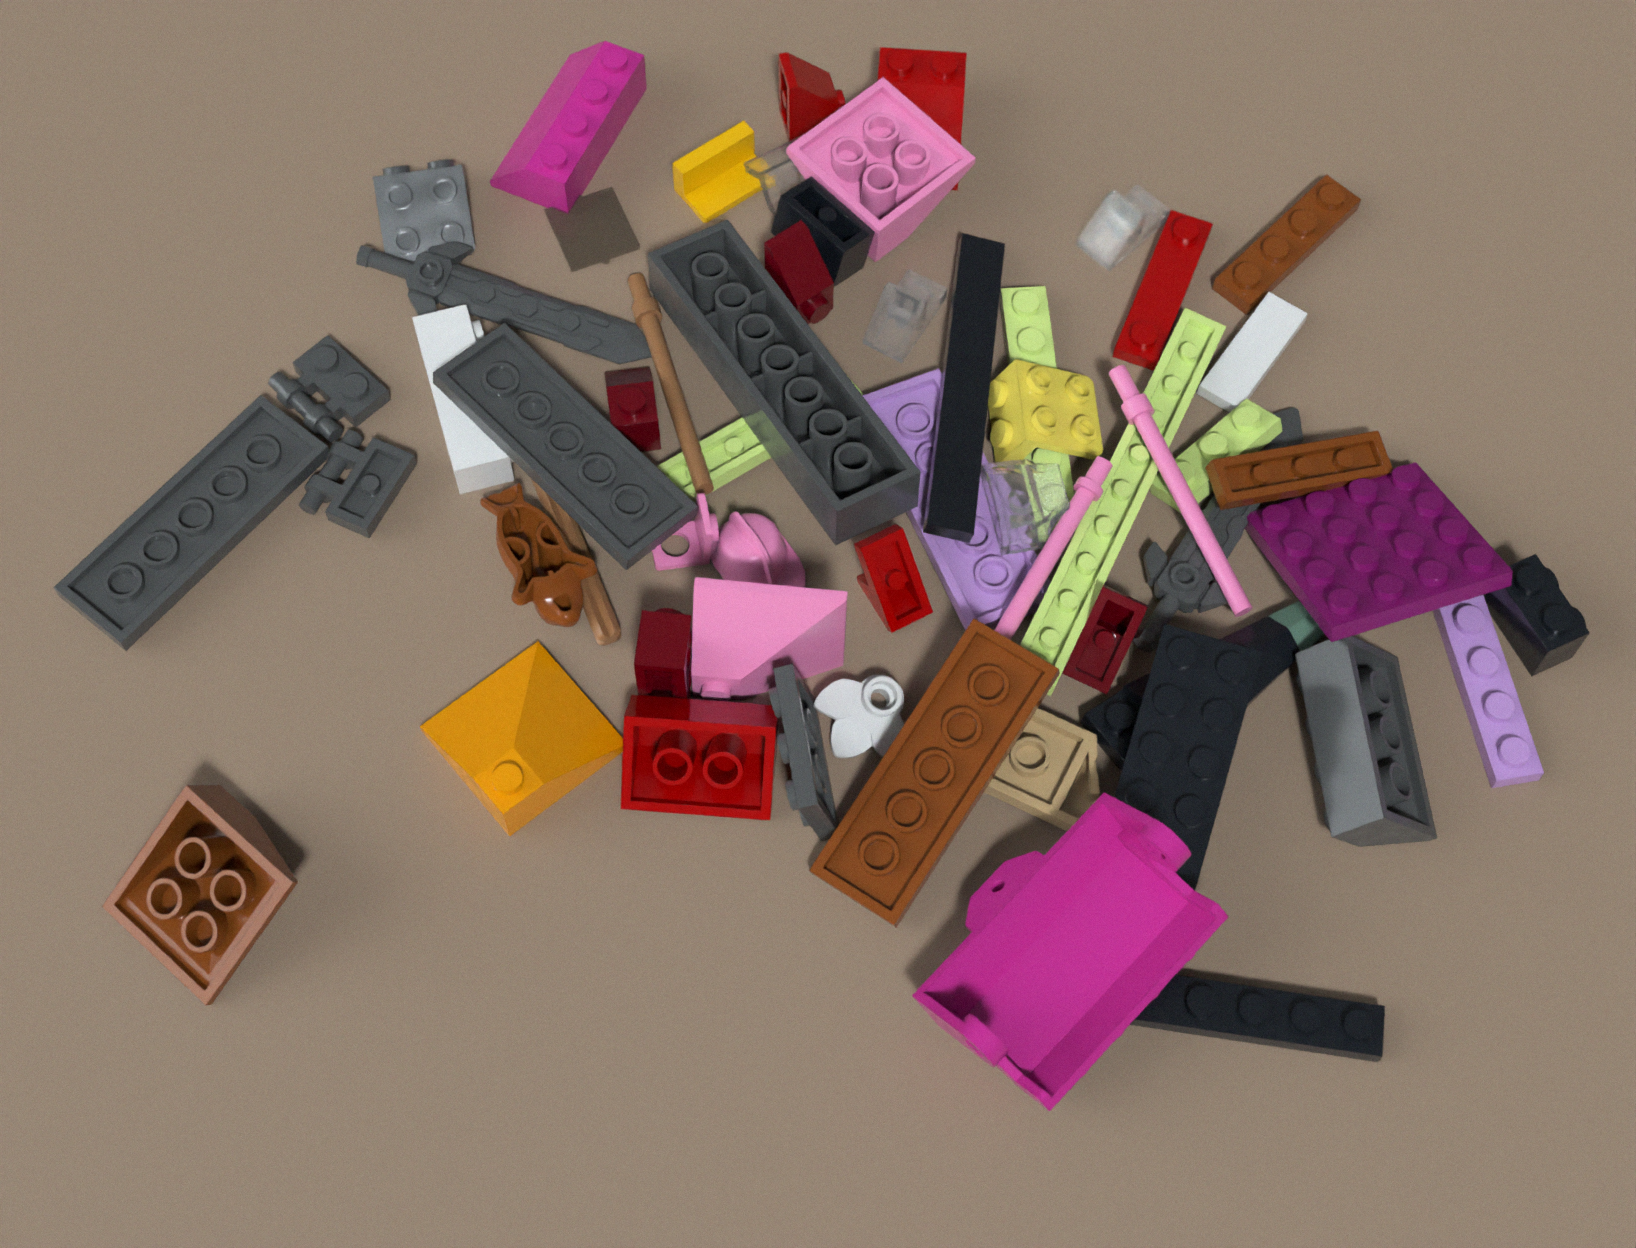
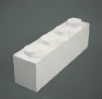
[412,304,515,494]

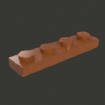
[1212,174,1361,315]
[1205,431,1393,510]

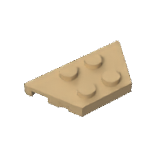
[984,708,1100,831]

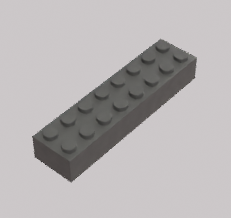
[648,219,921,546]

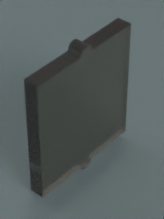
[544,187,640,272]

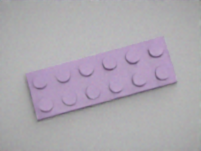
[862,368,1051,631]

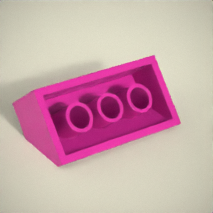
[490,41,647,216]

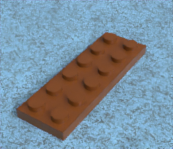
[809,618,1060,928]

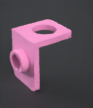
[652,493,719,571]

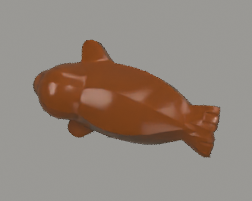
[480,483,598,628]

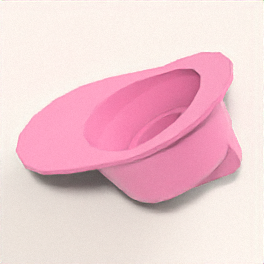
[710,511,805,587]

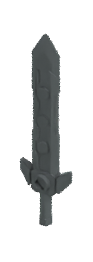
[356,242,652,365]
[1133,407,1303,653]

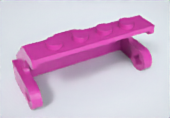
[912,792,1228,1112]

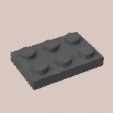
[769,664,838,841]

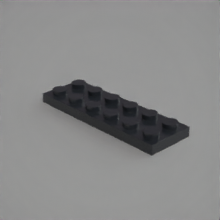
[1114,624,1262,890]

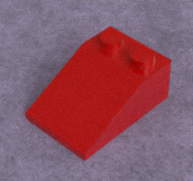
[878,47,967,190]

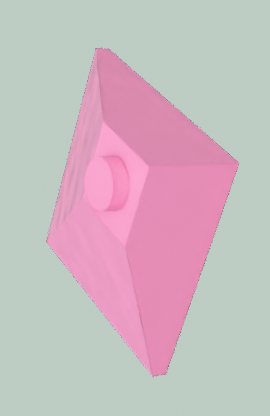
[786,77,976,262]
[691,577,848,702]

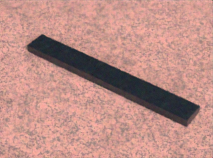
[923,233,1005,543]

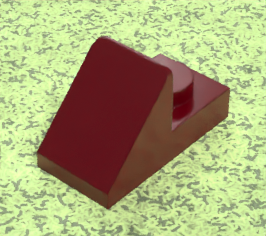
[1062,585,1149,694]

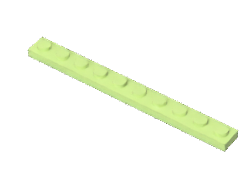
[1020,308,1227,696]

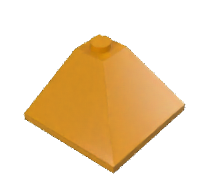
[420,641,623,837]

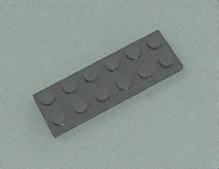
[433,323,698,570]
[53,395,329,651]

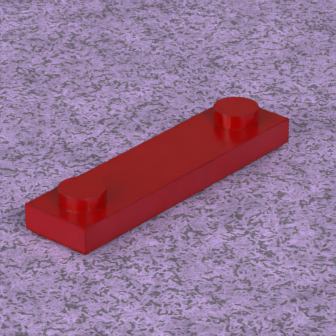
[1112,210,1213,371]

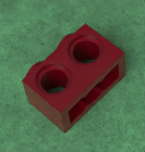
[634,608,693,699]

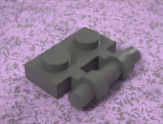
[268,335,391,442]
[299,430,417,539]

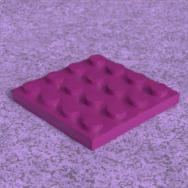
[1245,462,1513,642]

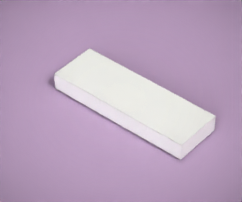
[1197,292,1308,413]

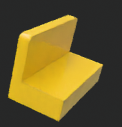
[672,120,774,223]

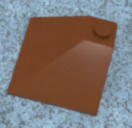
[102,785,298,1005]

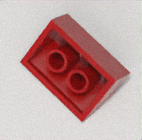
[621,694,779,821]

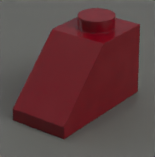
[764,220,834,324]
[604,367,661,452]

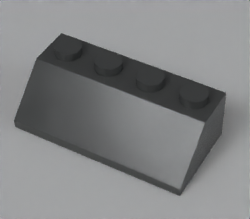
[1295,636,1437,847]

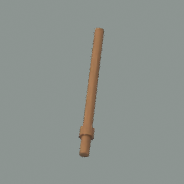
[627,273,714,495]

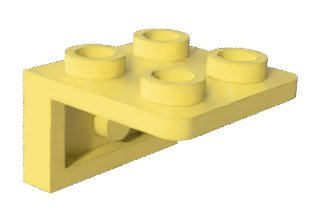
[988,359,1103,469]

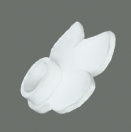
[813,674,904,758]

